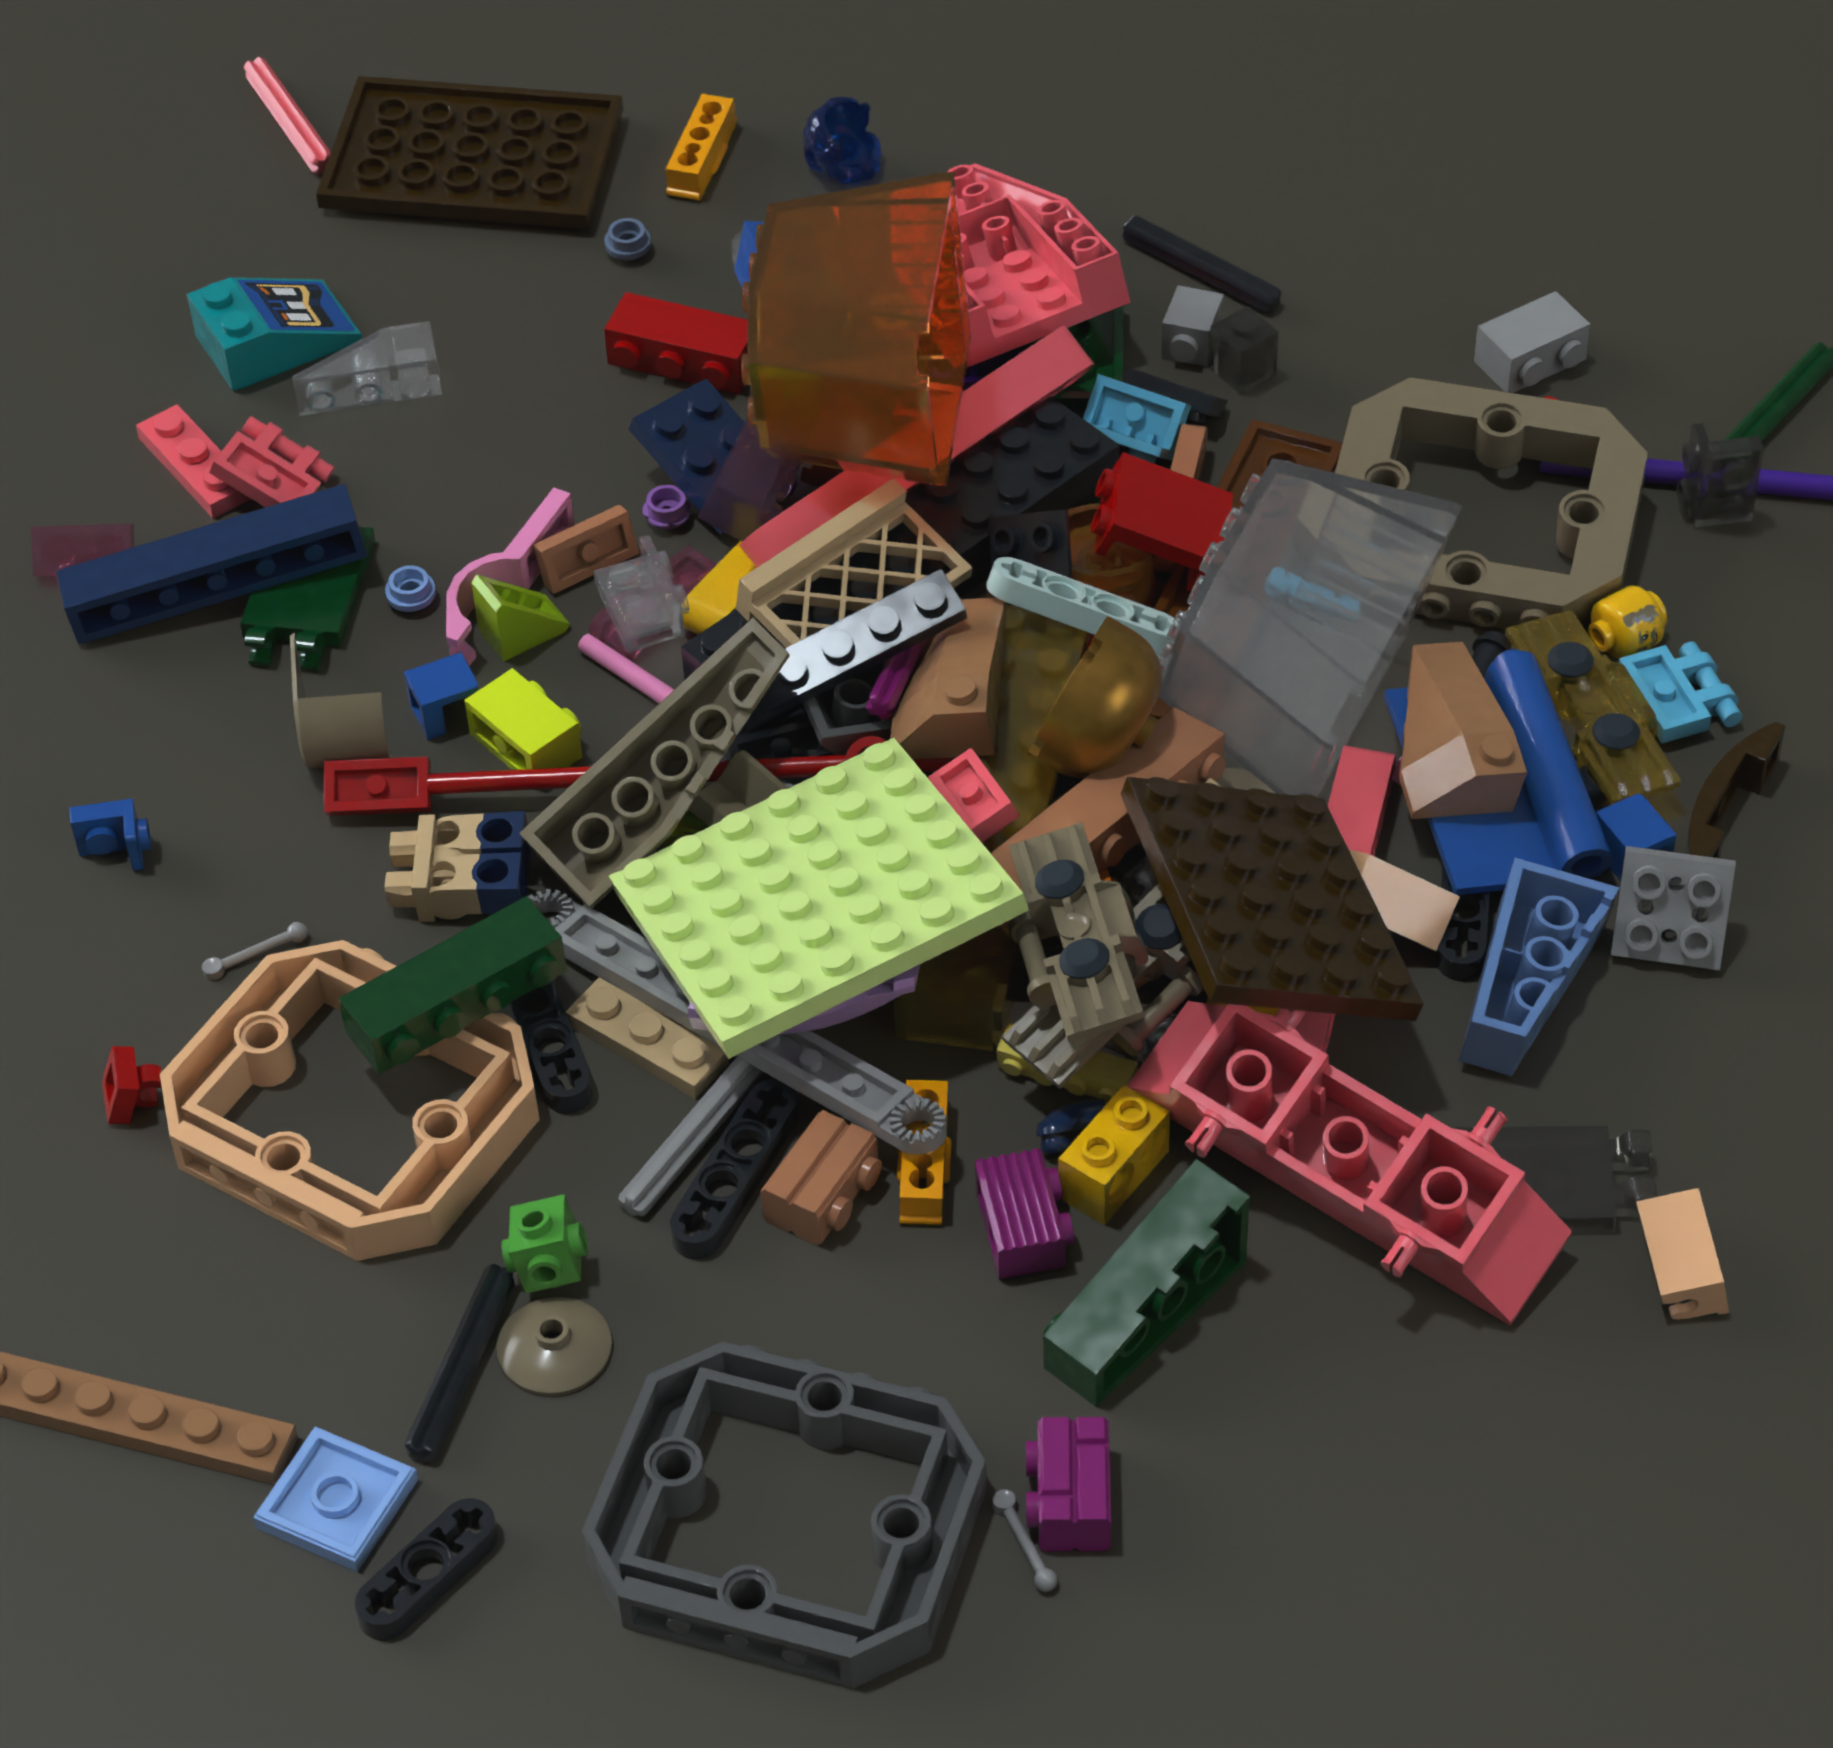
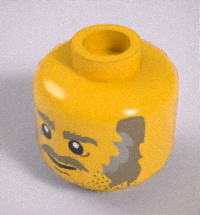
[1588,585,1667,659]

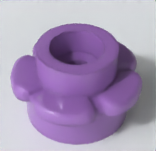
[643,485,691,530]

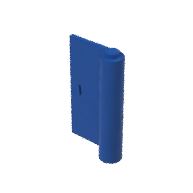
[1383,649,1613,895]

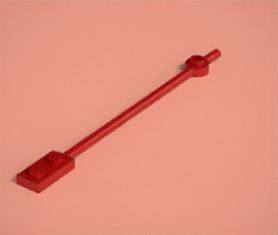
[324,736,951,816]

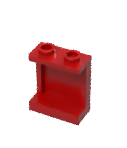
[1091,452,1233,597]

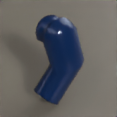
[1036,1098,1106,1155]

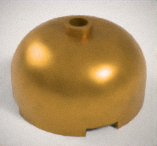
[1027,616,1162,778]

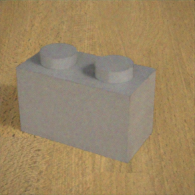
[1474,291,1590,393]

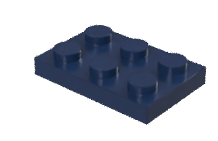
[628,379,798,535]

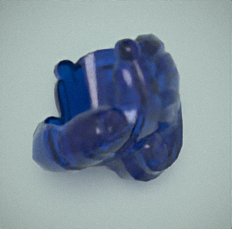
[803,97,881,185]

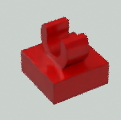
[102,1046,162,1124]

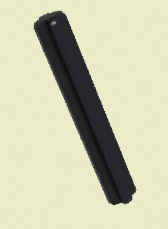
[1122,215,1282,313]
[404,1264,515,1463]

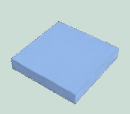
[253,1426,418,1572]

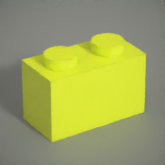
[464,668,583,770]

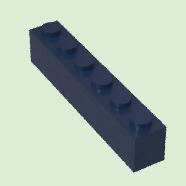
[56,484,368,645]

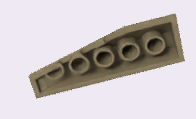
[519,618,790,909]

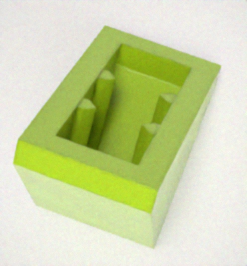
[471,574,571,662]

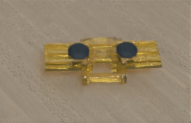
[1505,609,1681,805]

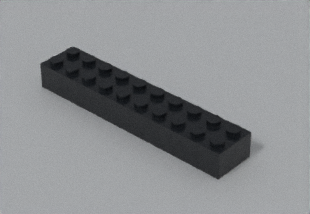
[681,396,1119,680]

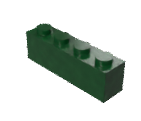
[338,896,567,1074]

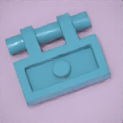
[1617,641,1743,744]

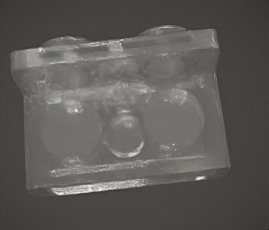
[593,535,689,653]

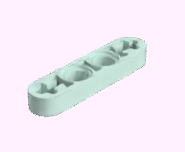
[986,557,1183,657]

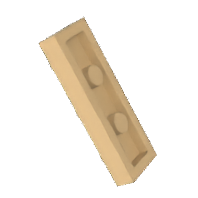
[566,977,729,1100]

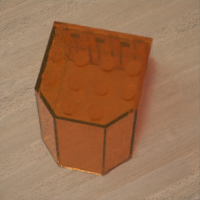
[741,172,971,486]

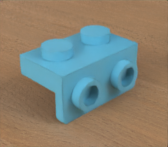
[1083,374,1192,464]

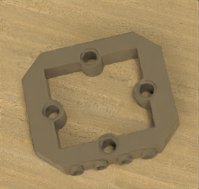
[1320,377,1648,638]

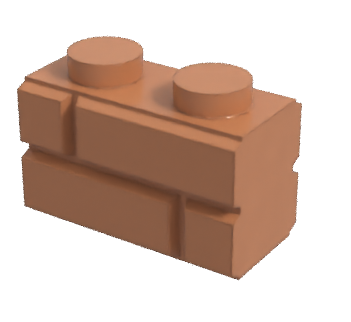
[760,1110,882,1246]

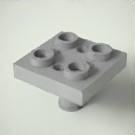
[1611,846,1736,970]

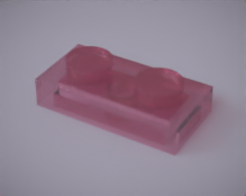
[31,523,135,576]

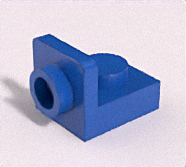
[69,798,152,871]

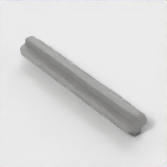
[618,1057,766,1217]

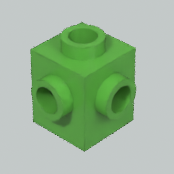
[502,1194,589,1293]

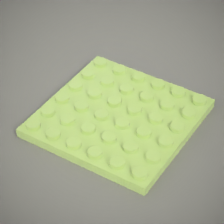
[609,738,1029,1059]

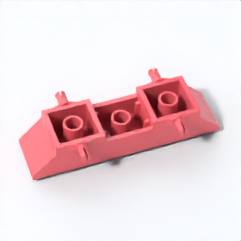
[1127,1001,1572,1326]

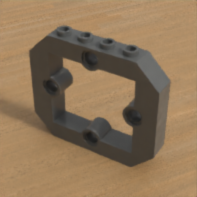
[582,1341,986,1689]

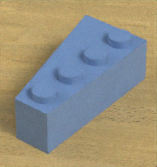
[1458,858,1620,1076]

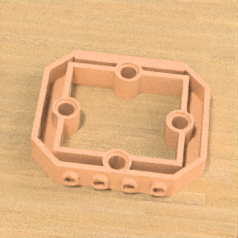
[160,940,540,1261]

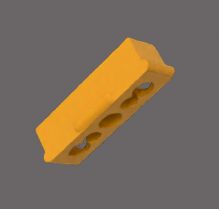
[665,94,737,201]
[897,1080,952,1225]

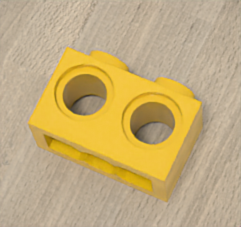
[1058,1085,1170,1225]

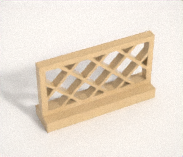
[736,478,973,648]

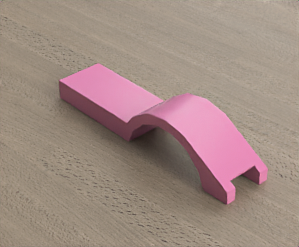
[446,487,575,666]

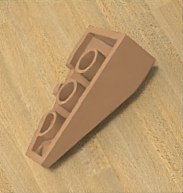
[890,597,1007,760]
[1399,642,1527,819]

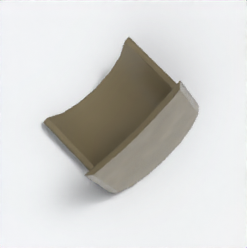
[290,633,393,770]

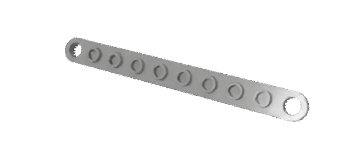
[528,889,947,1154]

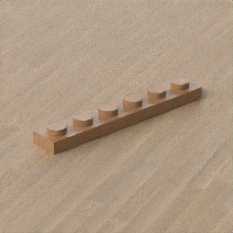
[0,1352,298,1485]

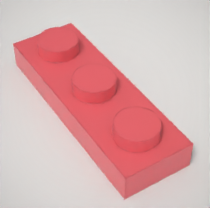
[136,404,251,519]

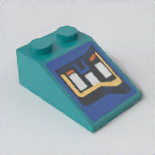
[187,277,363,392]

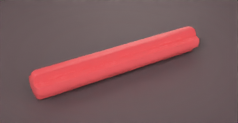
[244,57,331,175]

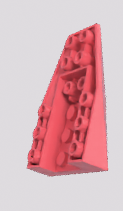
[890,163,1131,373]

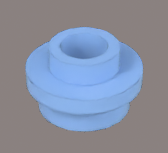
[385,565,436,612]

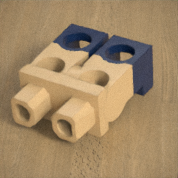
[384,811,531,922]

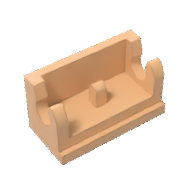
[1349,850,1460,951]
[1636,1188,1729,1319]

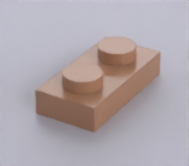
[533,505,639,594]

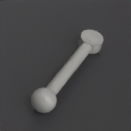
[202,922,308,980]
[992,1489,1058,1592]

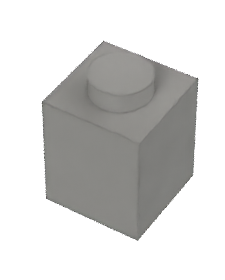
[1162,285,1224,367]

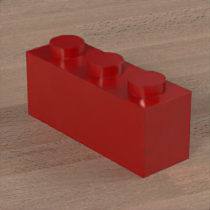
[604,292,761,394]

